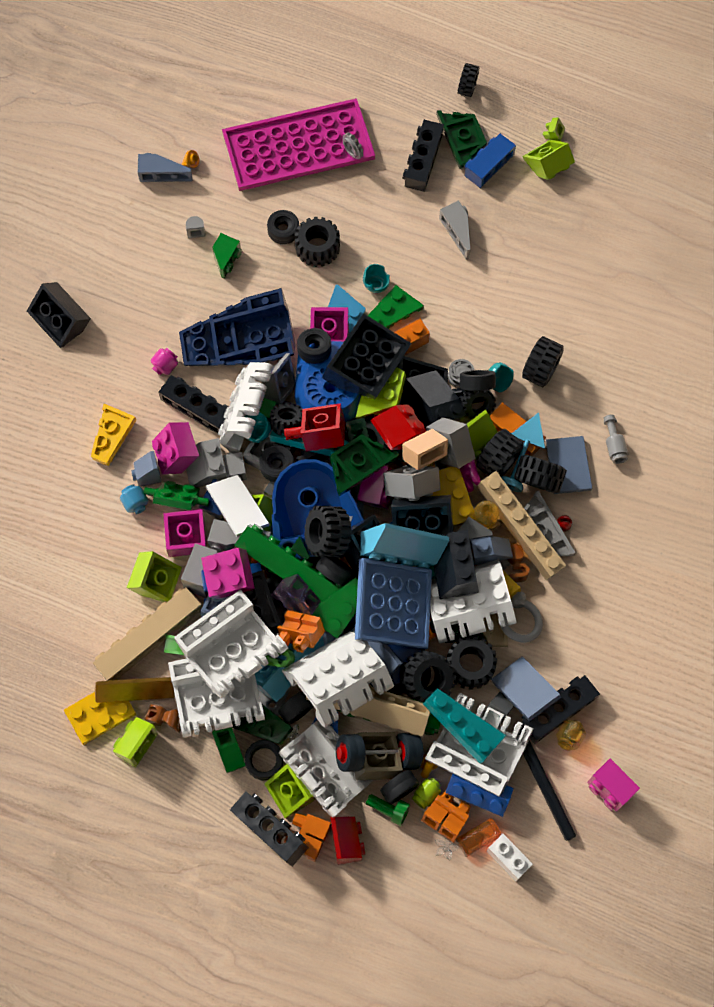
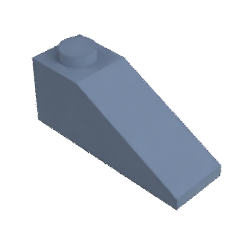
[138,153,193,182]

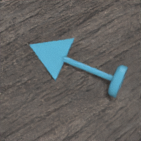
[500,413,545,492]

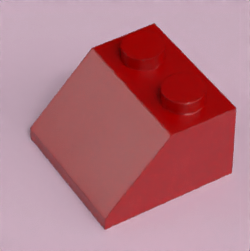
[371,405,427,450]
[331,816,366,865]

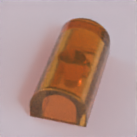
[455,818,501,857]

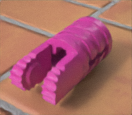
[459,460,481,493]

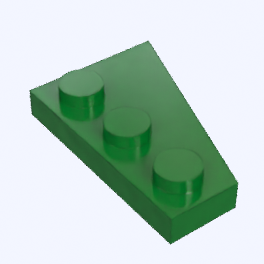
[368,285,424,329]
[306,577,358,638]

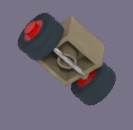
[336,732,424,780]

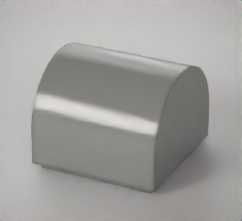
[186,216,205,238]

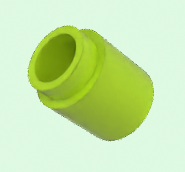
[412,778,442,809]

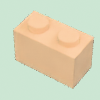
[402,429,448,470]

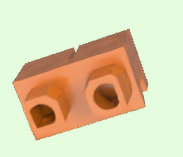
[277,610,325,653]
[421,791,471,843]
[284,813,331,862]

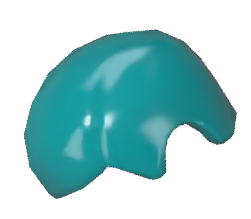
[363,264,390,293]
[488,362,514,393]
[244,412,271,443]

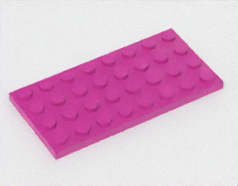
[222,98,375,191]

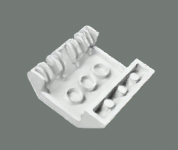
[218,363,274,452]
[430,559,517,644]
[174,590,288,698]
[282,631,394,727]
[168,659,265,738]
[425,693,533,797]
[279,720,373,817]

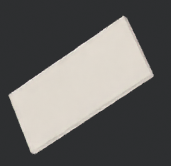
[206,475,269,537]

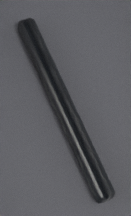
[512,727,576,841]

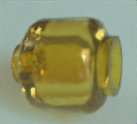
[473,501,499,529]
[556,720,586,751]

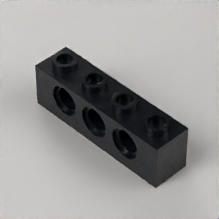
[402,119,444,192]
[158,375,229,434]
[521,675,600,745]
[230,791,309,867]

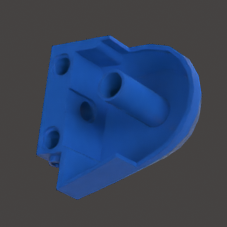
[295,341,361,425]
[272,459,364,558]

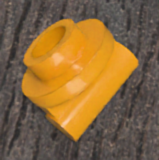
[181,150,200,168]
[420,754,438,778]

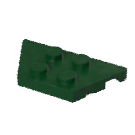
[436,110,487,169]
[330,434,400,496]

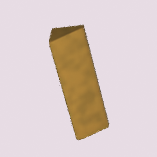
[95,677,175,703]

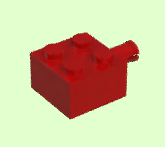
[284,403,345,451]

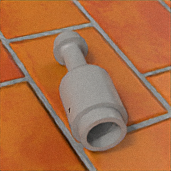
[604,414,628,464]

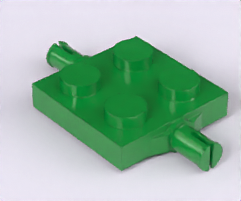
[144,481,209,510]

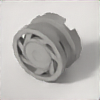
[448,359,475,388]

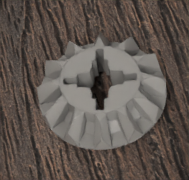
[343,132,363,159]

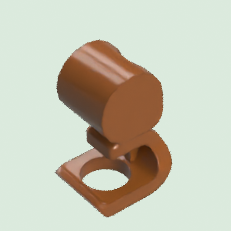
[507,544,530,583]
[145,704,181,733]

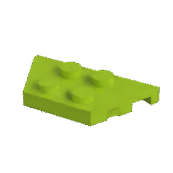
[356,367,406,421]

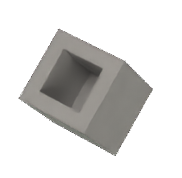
[223,451,247,481]

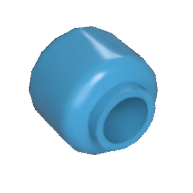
[120,484,148,514]

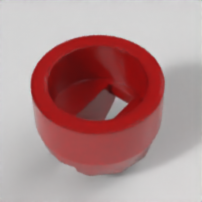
[557,515,572,532]

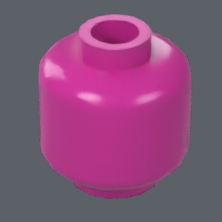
[151,347,178,376]

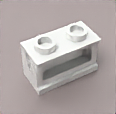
[486,834,533,882]

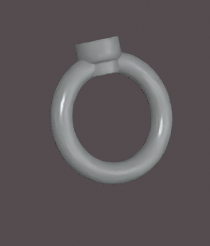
[500,592,543,643]

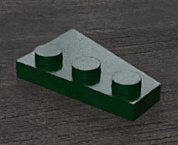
[232,704,293,745]

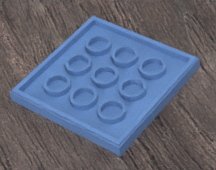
[355,558,432,649]

